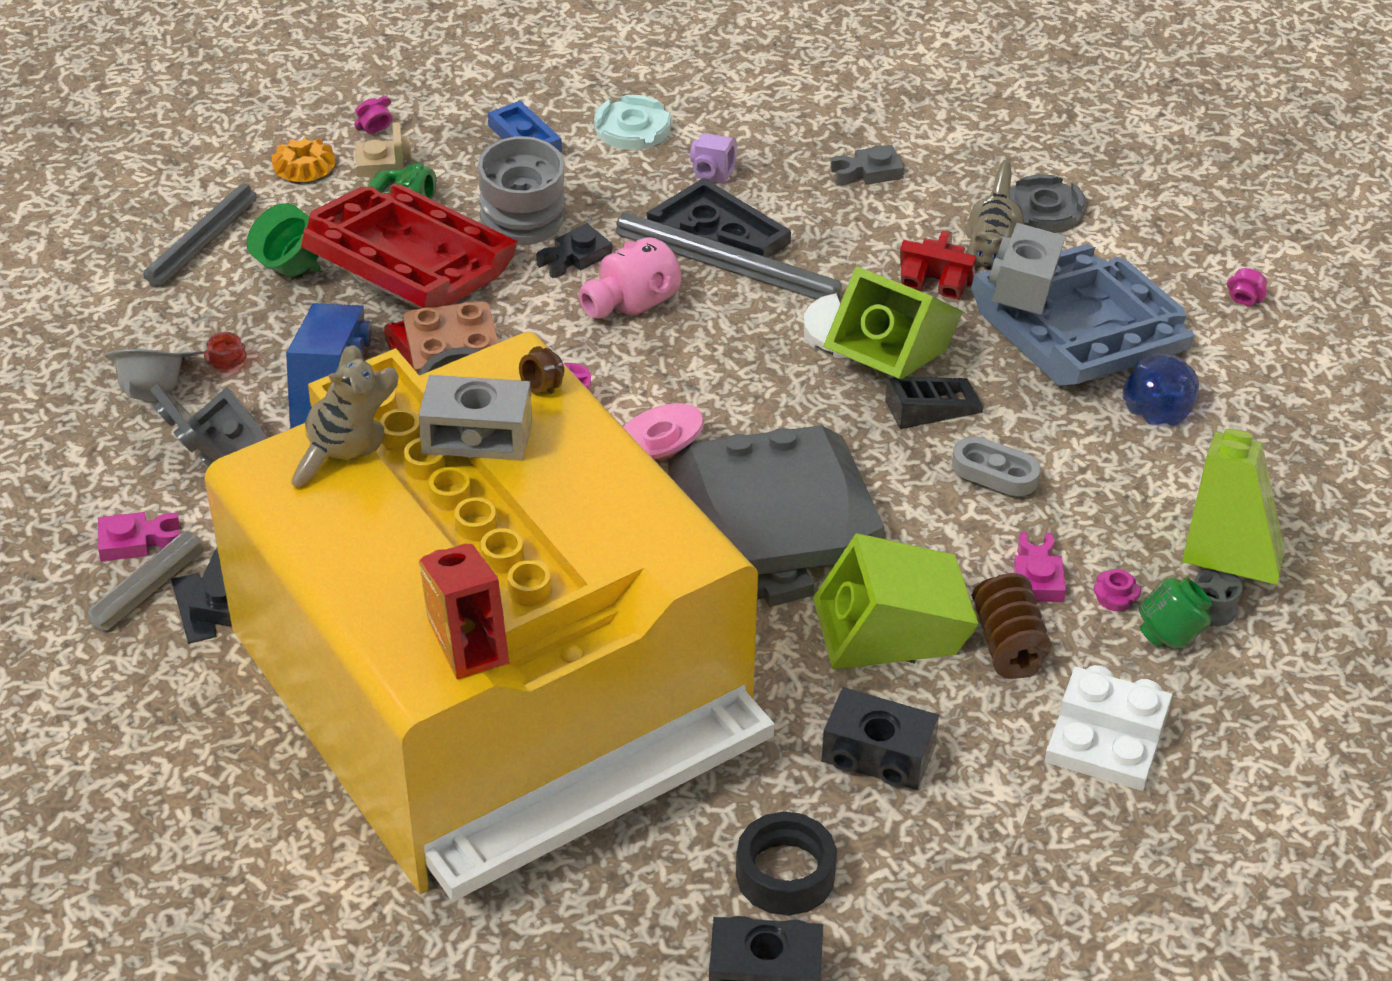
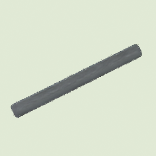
[616,213,842,300]

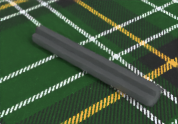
[143,184,257,288]

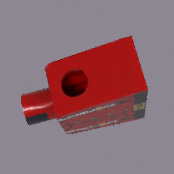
[419,544,510,679]

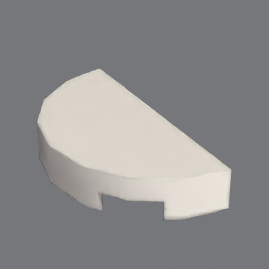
[804,293,848,358]

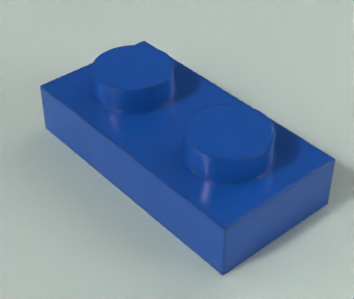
[487,100,562,152]

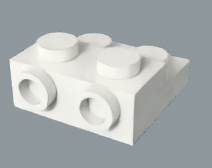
[1044,665,1172,791]

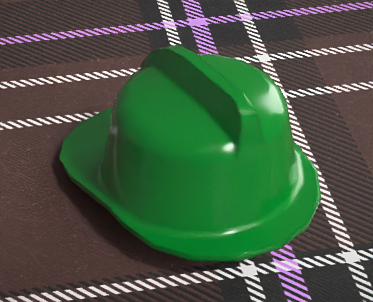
[247,203,321,277]

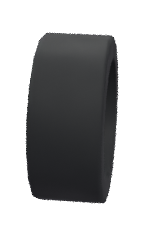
[736,811,837,916]

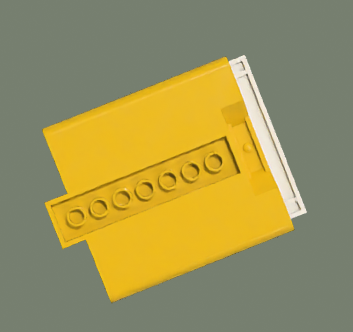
[205,332,774,902]

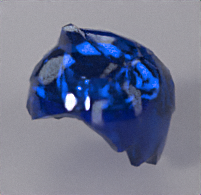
[1122,353,1199,426]

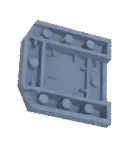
[971,244,1195,385]

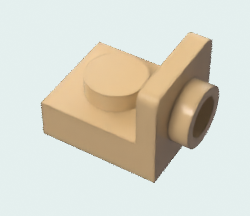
[355,122,411,178]

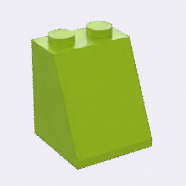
[823,266,963,380]
[1182,429,1285,585]
[813,533,978,669]

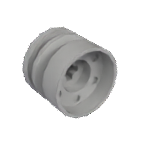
[478,136,564,245]

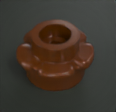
[519,346,564,394]

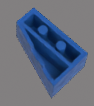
[286,303,372,429]

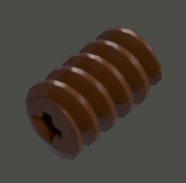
[971,573,1052,679]

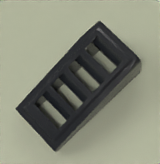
[885,377,983,429]

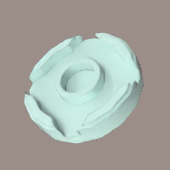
[594,95,671,150]

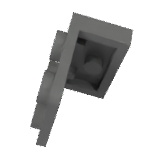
[150,383,270,467]

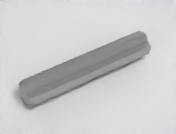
[88,531,203,632]

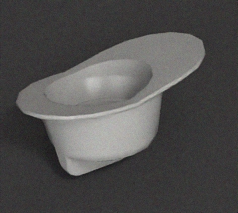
[105,349,204,402]

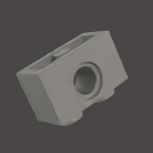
[988,223,1066,315]
[419,375,532,461]

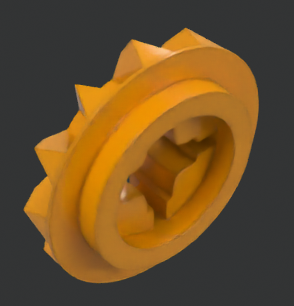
[271,136,335,182]

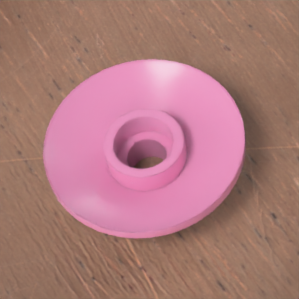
[624,403,704,459]

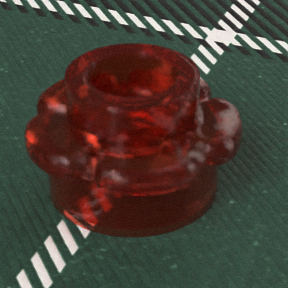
[204,332,247,370]

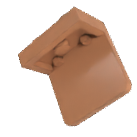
[403,301,499,373]

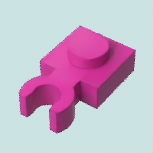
[98,512,180,562]
[1013,532,1066,602]

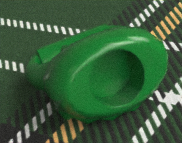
[367,162,437,199]

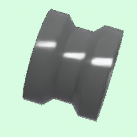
[1194,568,1243,627]

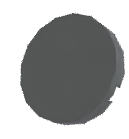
[1009,174,1086,233]

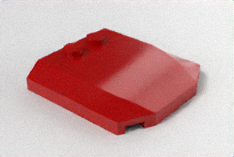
[301,184,518,309]

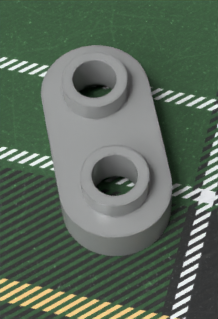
[952,437,1041,496]

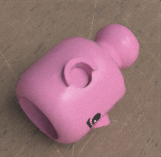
[578,237,682,319]

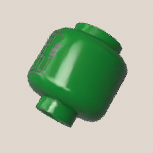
[1139,577,1213,649]

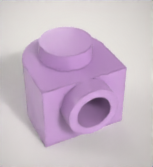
[690,133,737,184]

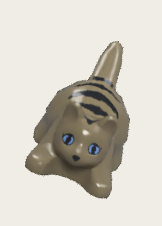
[965,159,1025,269]
[292,345,399,488]

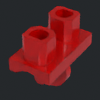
[900,230,976,300]

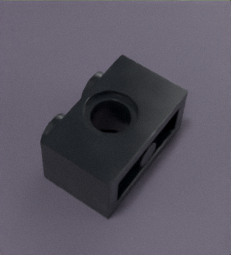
[821,687,939,790]
[709,916,823,981]

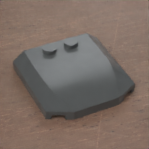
[668,425,884,575]

